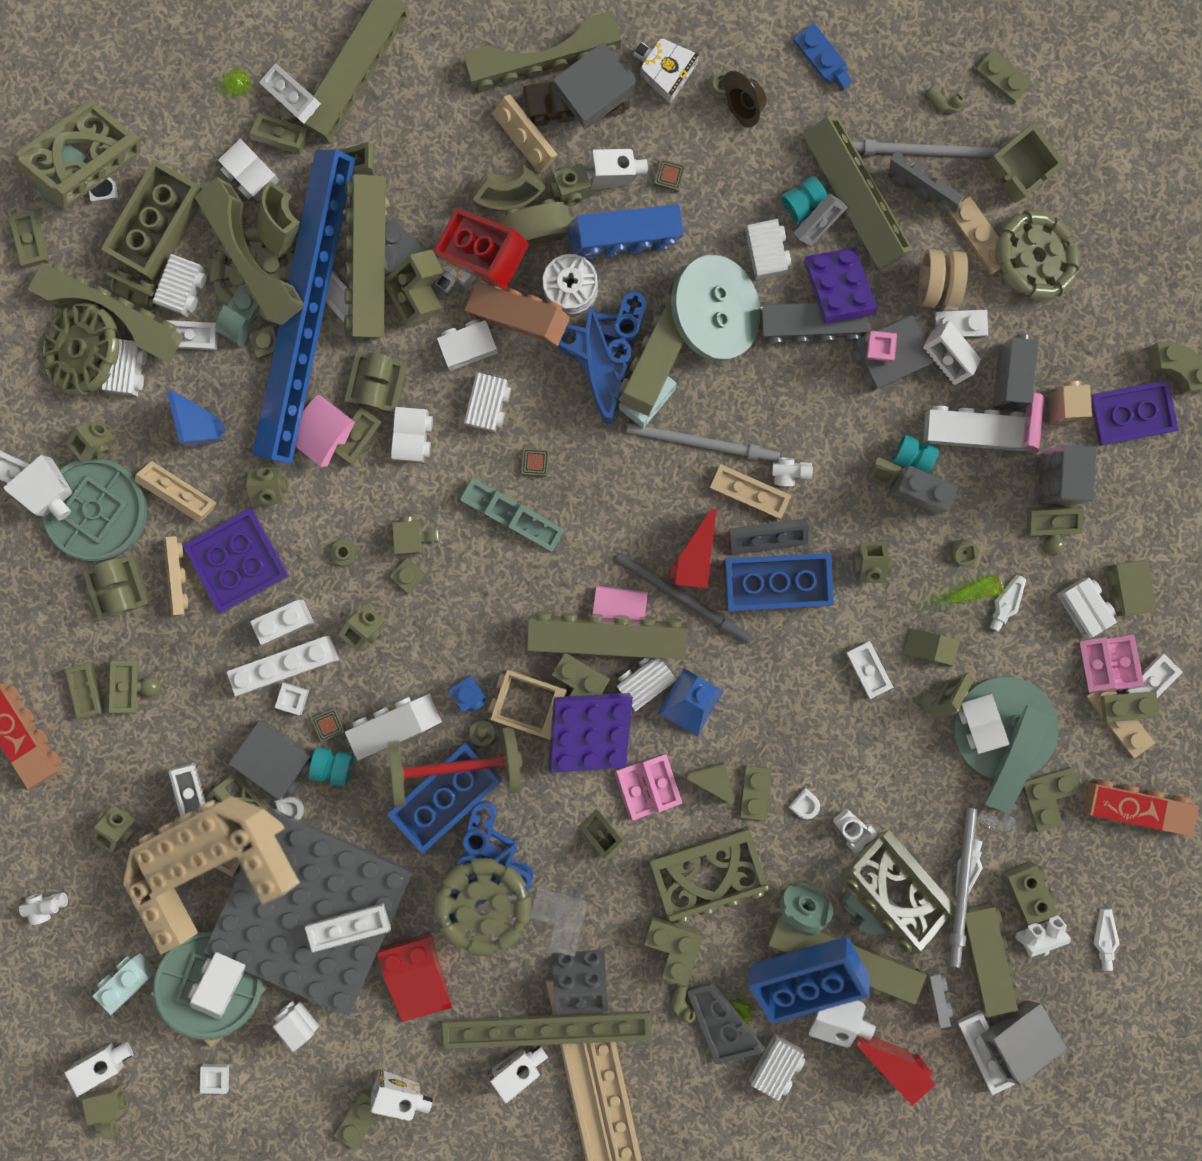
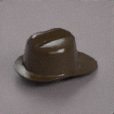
[723,71,767,128]

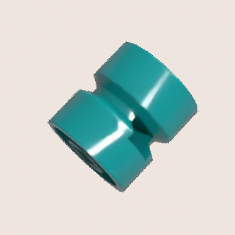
[780,176,828,224]
[891,434,939,474]
[309,747,354,787]

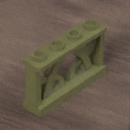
[15,99,140,210]
[649,826,769,923]
[840,830,956,955]

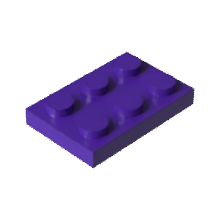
[804,248,877,324]
[1091,380,1179,446]

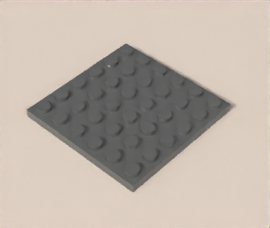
[204,807,414,1017]

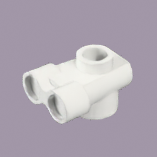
[772,457,813,486]
[833,809,877,854]
[19,893,68,925]

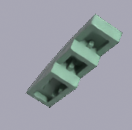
[459,477,565,552]
[984,704,1052,813]

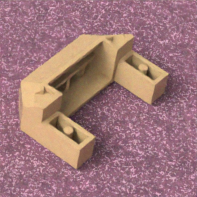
[123,796,299,954]

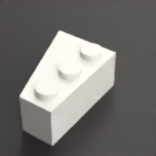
[345,694,442,761]

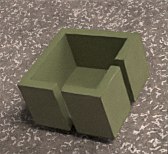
[984,122,1066,203]

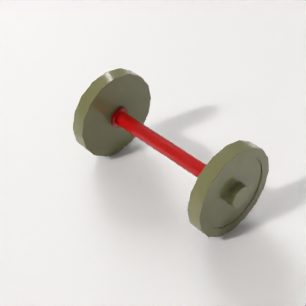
[385,727,522,808]

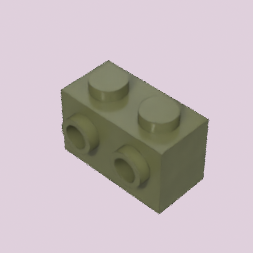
[1002,861,1058,926]

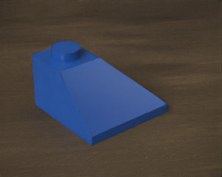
[167,390,225,449]
[657,668,724,736]

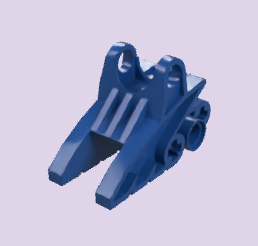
[558,292,646,424]
[438,800,534,930]

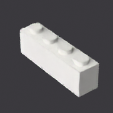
[923,406,1030,451]
[227,636,339,696]

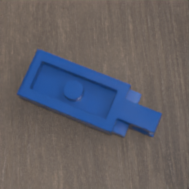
[793,23,852,91]

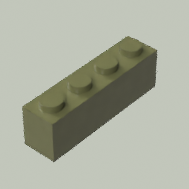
[964,903,1019,1017]

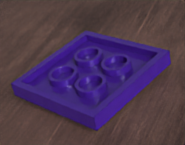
[182,508,290,614]
[548,693,633,773]

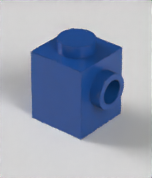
[448,675,487,713]

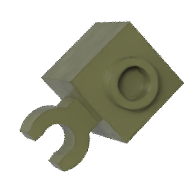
[392,517,440,555]
[82,1086,128,1140]

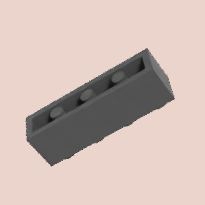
[760,303,868,345]

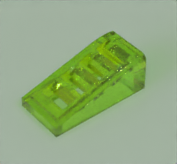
[945,574,1005,603]

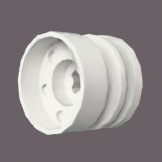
[543,254,598,317]

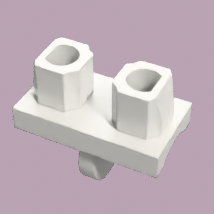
[1015,916,1071,957]

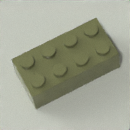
[101,159,203,282]

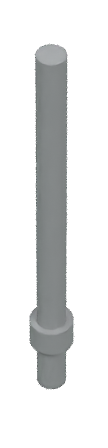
[852,139,998,158]
[626,423,780,462]
[949,808,977,968]

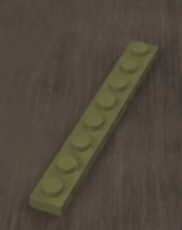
[442,1011,653,1049]

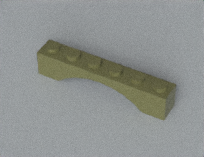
[463,10,621,91]
[194,177,305,325]
[27,262,184,363]

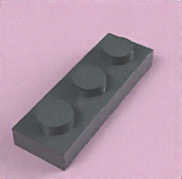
[729,518,808,554]

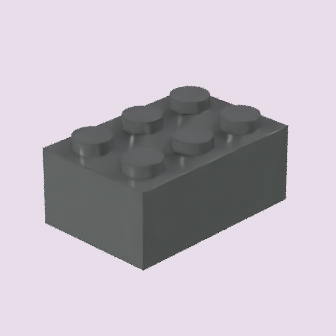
[1034,444,1097,506]

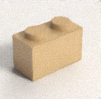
[1048,381,1092,424]

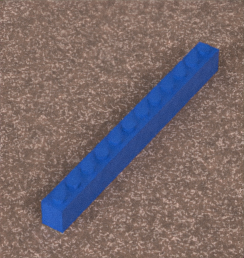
[252,149,355,464]

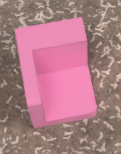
[865,331,897,365]

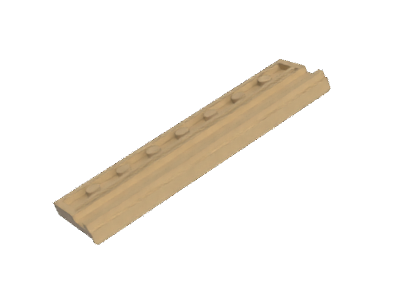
[546,978,642,1161]

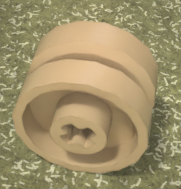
[918,249,968,310]

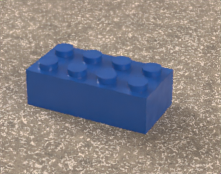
[567,204,684,260]
[723,553,834,611]
[387,741,502,854]
[748,936,870,1024]

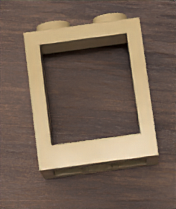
[488,669,567,740]

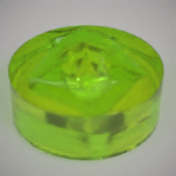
[224,68,251,97]
[730,999,753,1024]

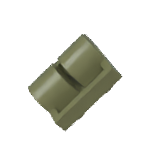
[345,351,408,414]
[82,555,151,621]

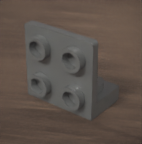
[553,950,608,1015]

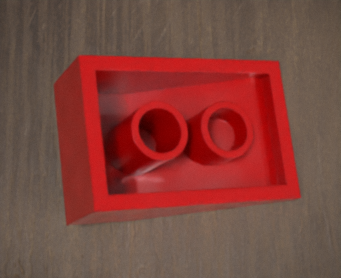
[433,207,529,290]
[669,508,717,589]
[377,932,452,1022]
[854,1035,936,1106]

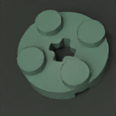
[780,882,833,935]

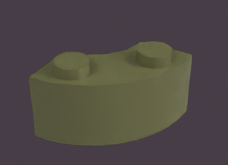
[472,165,545,210]
[255,181,300,257]
[496,199,571,247]
[1147,342,1202,395]

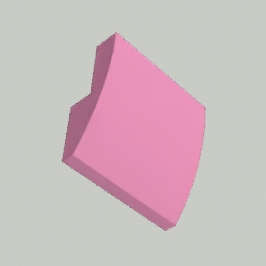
[1022,393,1045,454]
[296,395,355,466]
[593,586,648,620]
[1080,635,1145,693]
[614,754,682,821]

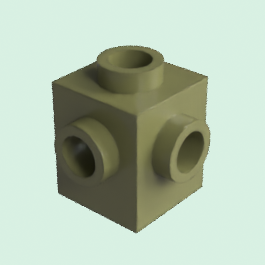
[550,163,591,206]
[66,419,115,463]
[246,467,288,506]
[853,542,892,583]
[339,604,385,652]
[91,806,136,854]

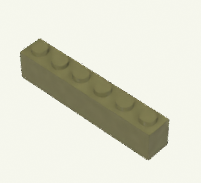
[299,0,410,143]
[803,116,913,269]
[344,174,386,337]
[619,272,684,417]
[528,611,687,659]
[766,911,927,1005]

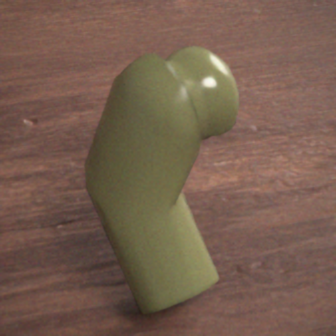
[925,86,965,113]
[671,983,696,1023]

